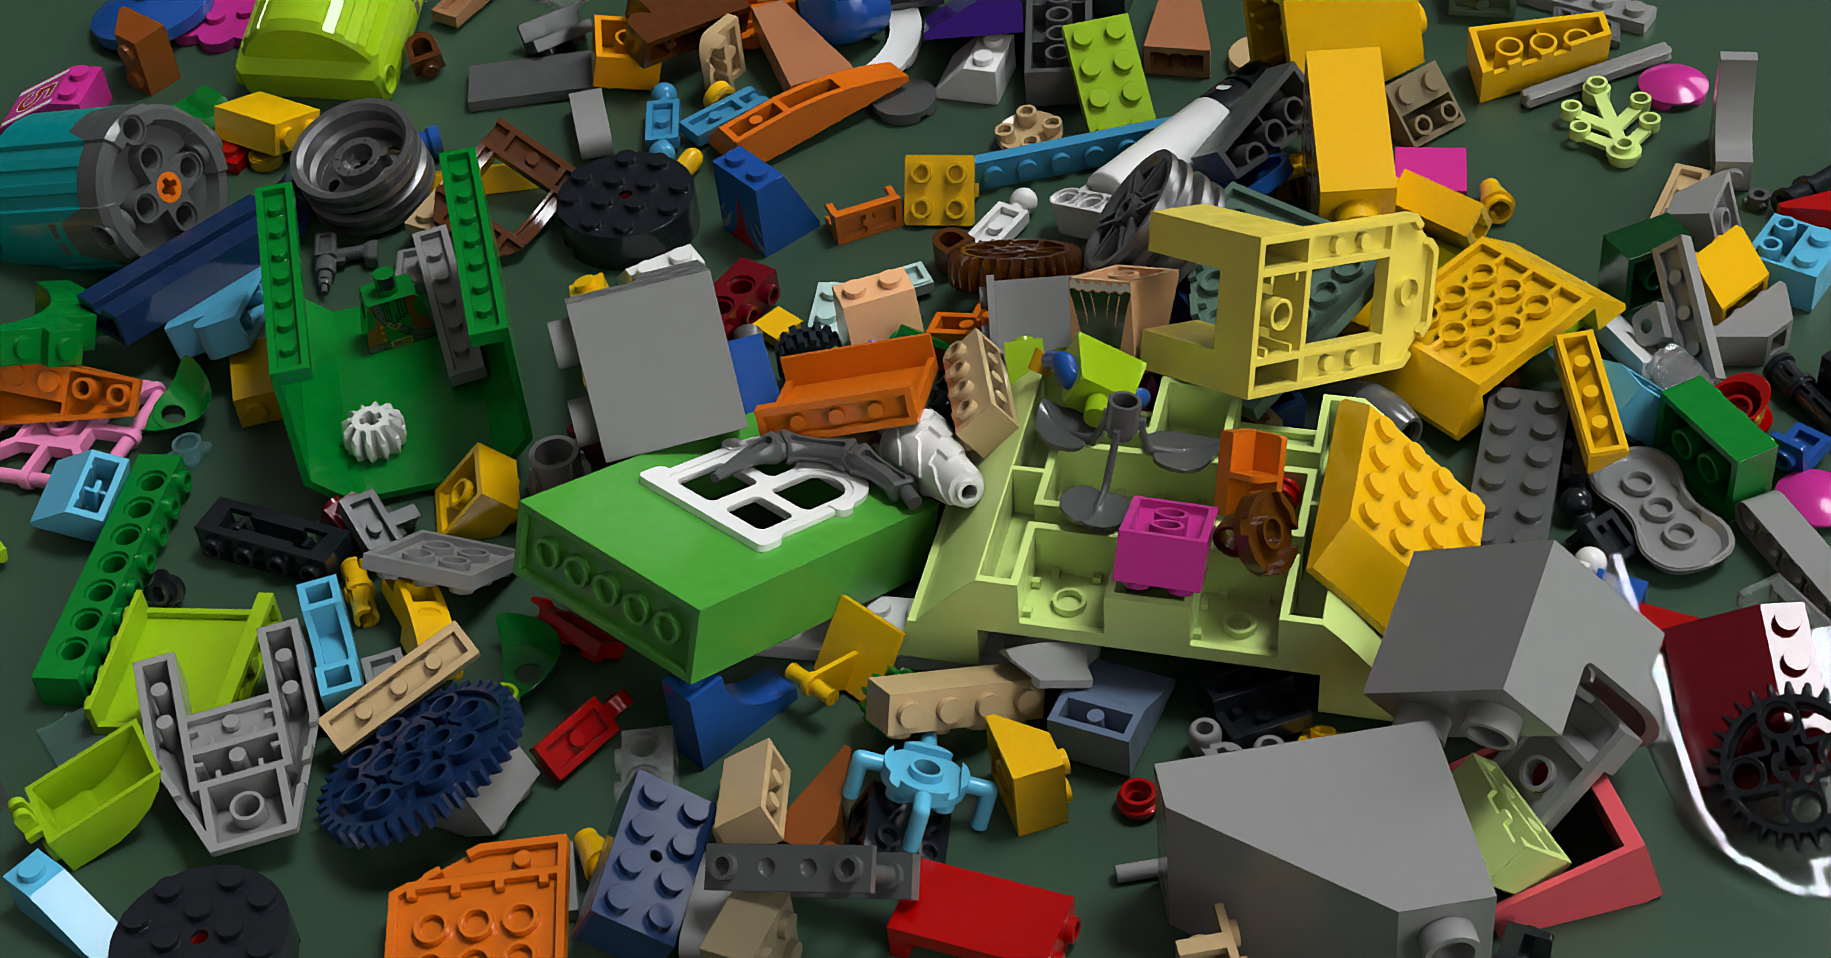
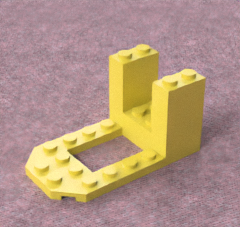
[1140,204,1439,400]

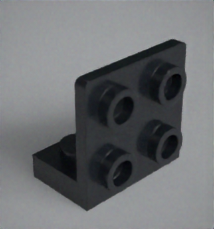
[845,780,951,864]

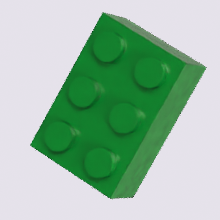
[1653,375,1779,522]

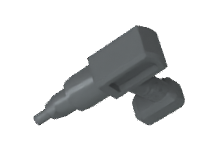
[314,232,380,296]

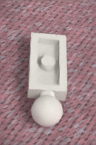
[968,188,1038,243]

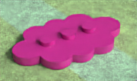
[174,0,256,53]

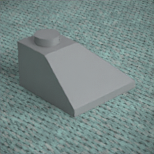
[1663,170,1742,252]

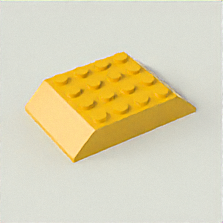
[1306,399,1485,636]

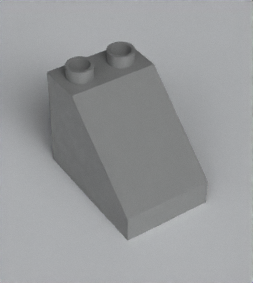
[1154,719,1497,958]

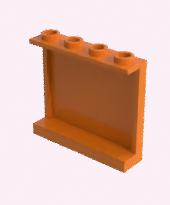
[754,332,939,438]

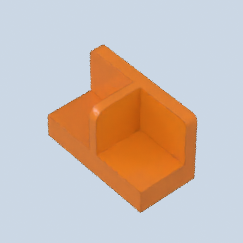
[1214,428,1287,516]

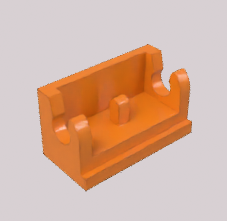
[824,185,904,245]

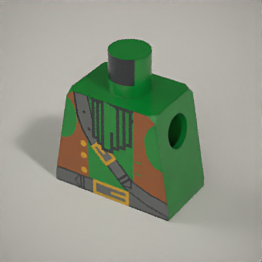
[359,266,436,355]

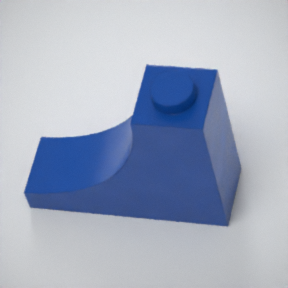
[662,667,798,770]

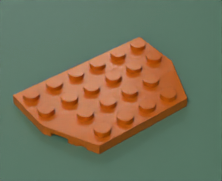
[384,833,571,958]

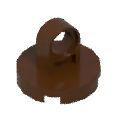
[1212,489,1298,577]

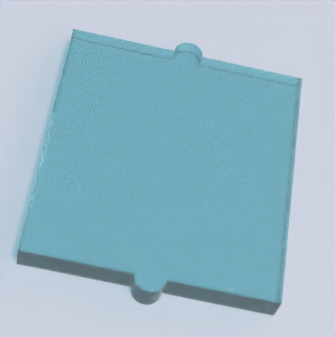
[36,707,109,767]

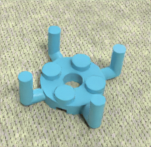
[842,731,998,853]

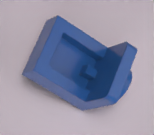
[1770,421,1831,472]

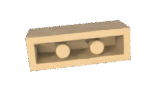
[712,738,791,844]

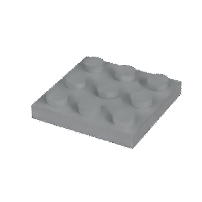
[362,530,515,595]

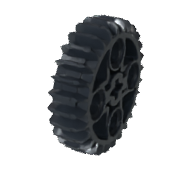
[1705,681,1831,853]

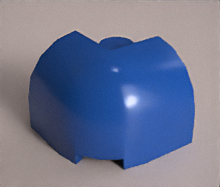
[798,0,891,46]

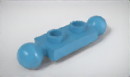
[645,82,681,160]

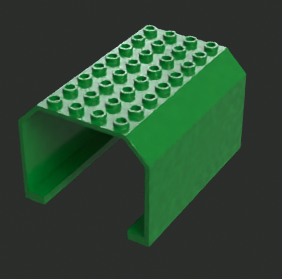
[254,146,533,500]

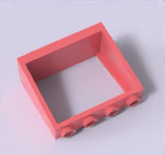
[1449,747,1663,939]

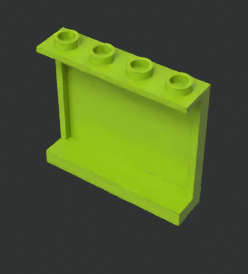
[84,590,283,737]

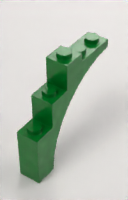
[0,280,107,368]

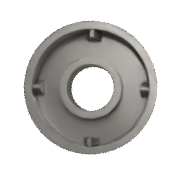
[526,435,592,496]

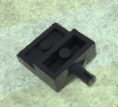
[1197,662,1314,749]

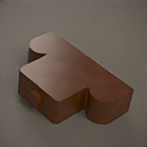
[624,0,751,69]

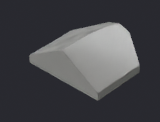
[1000,642,1093,689]

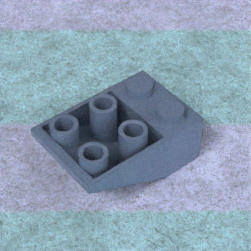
[1047,658,1176,777]

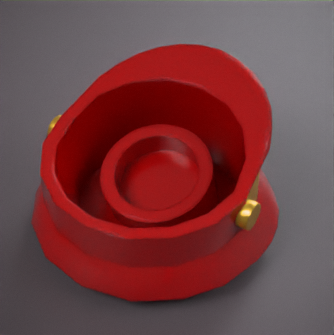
[1715,372,1773,432]

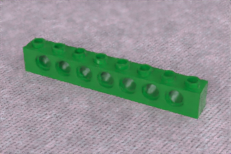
[31,454,193,707]

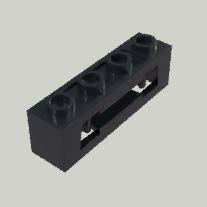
[194,497,359,583]

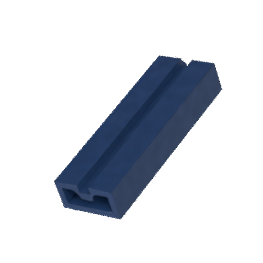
[76,194,300,346]

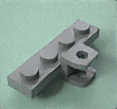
[1632,234,1726,386]

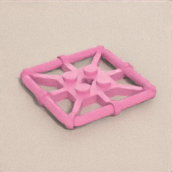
[0,379,167,490]

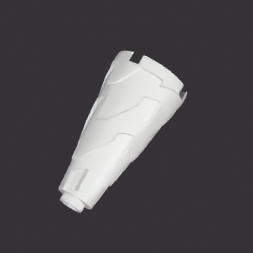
[875,408,985,509]

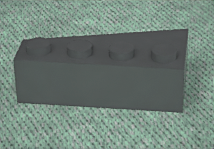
[1190,61,1304,184]

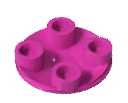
[1638,63,1709,111]
[1775,469,1831,530]

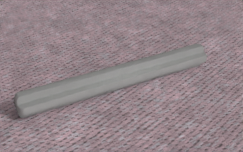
[1520,42,1672,109]

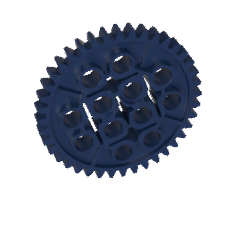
[316,679,525,850]

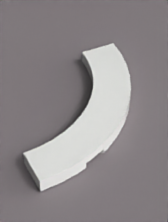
[867,7,923,71]

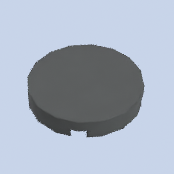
[871,77,937,126]

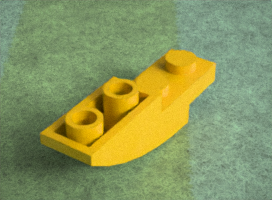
[381,577,463,680]

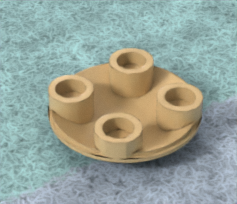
[995,105,1063,150]

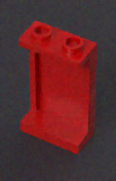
[887,858,1081,958]

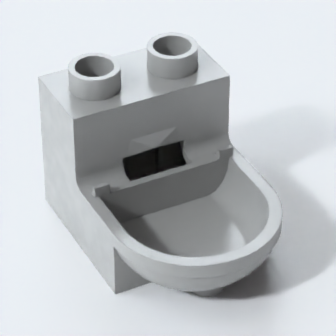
[547,259,748,463]
[1362,540,1665,750]

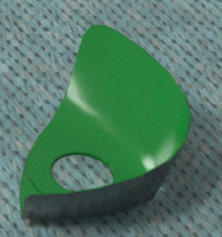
[140,355,212,434]
[496,612,561,703]

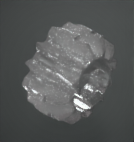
[1645,343,1714,390]

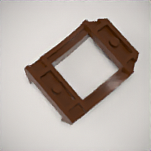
[433,117,577,258]

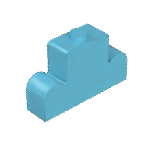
[164,266,265,360]

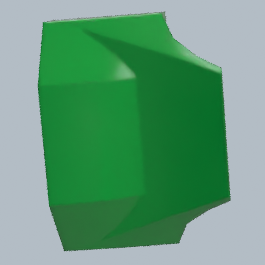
[170,84,228,131]

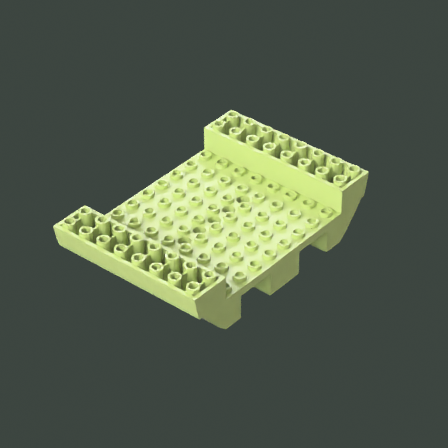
[898,370,1430,722]

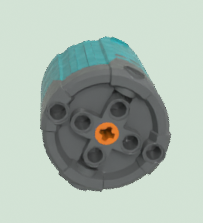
[0,103,228,271]

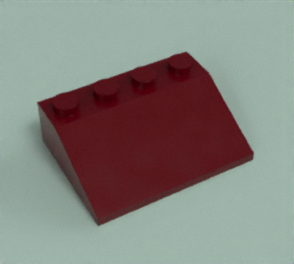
[1662,602,1831,792]

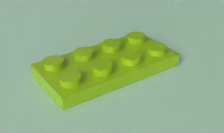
[1061,13,1156,133]

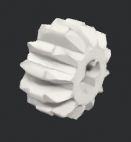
[341,401,407,464]

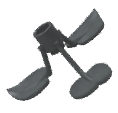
[1036,391,1220,531]

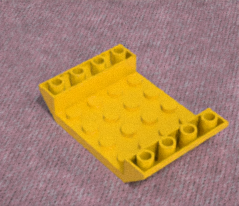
[1356,236,1626,441]

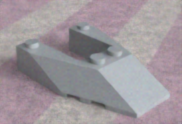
[133,618,320,857]

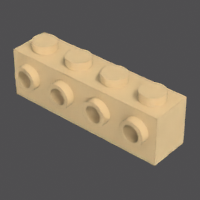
[943,328,1019,459]
[866,663,1045,739]

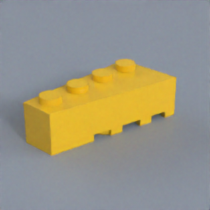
[1465,11,1612,103]

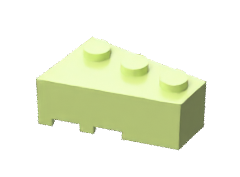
[1452,753,1572,896]

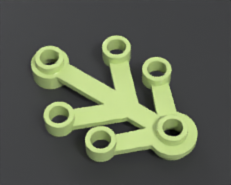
[1560,76,1661,168]

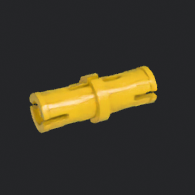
[340,556,380,628]

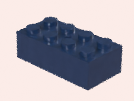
[571,769,717,958]

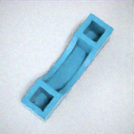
[296,574,365,713]

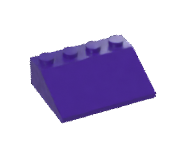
[923,0,1024,40]

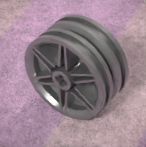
[290,98,436,237]
[1084,149,1226,285]

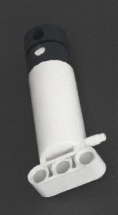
[1049,60,1273,239]

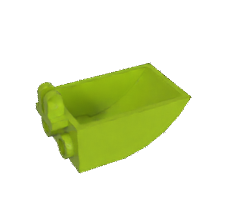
[7,718,162,871]

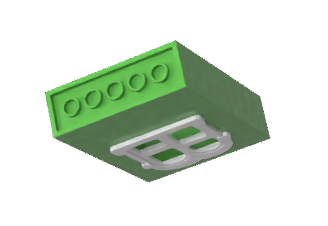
[513,411,940,685]

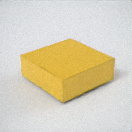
[752,306,803,347]

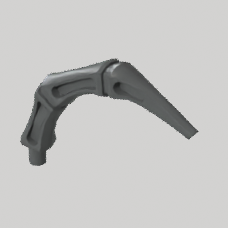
[710,429,922,510]

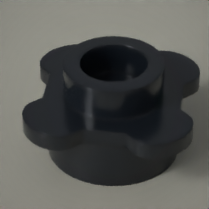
[143,569,186,608]

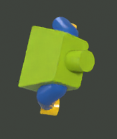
[1028,331,1151,427]

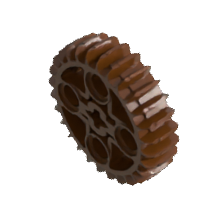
[948,238,1083,295]

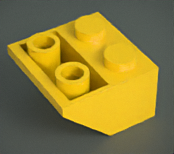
[1695,225,1770,326]

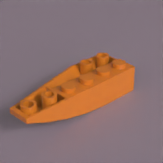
[708,62,910,163]
[0,364,143,425]

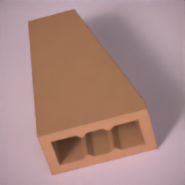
[752,0,853,92]
[1143,0,1211,78]

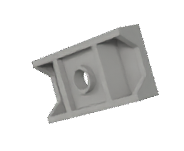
[1492,683,1643,833]

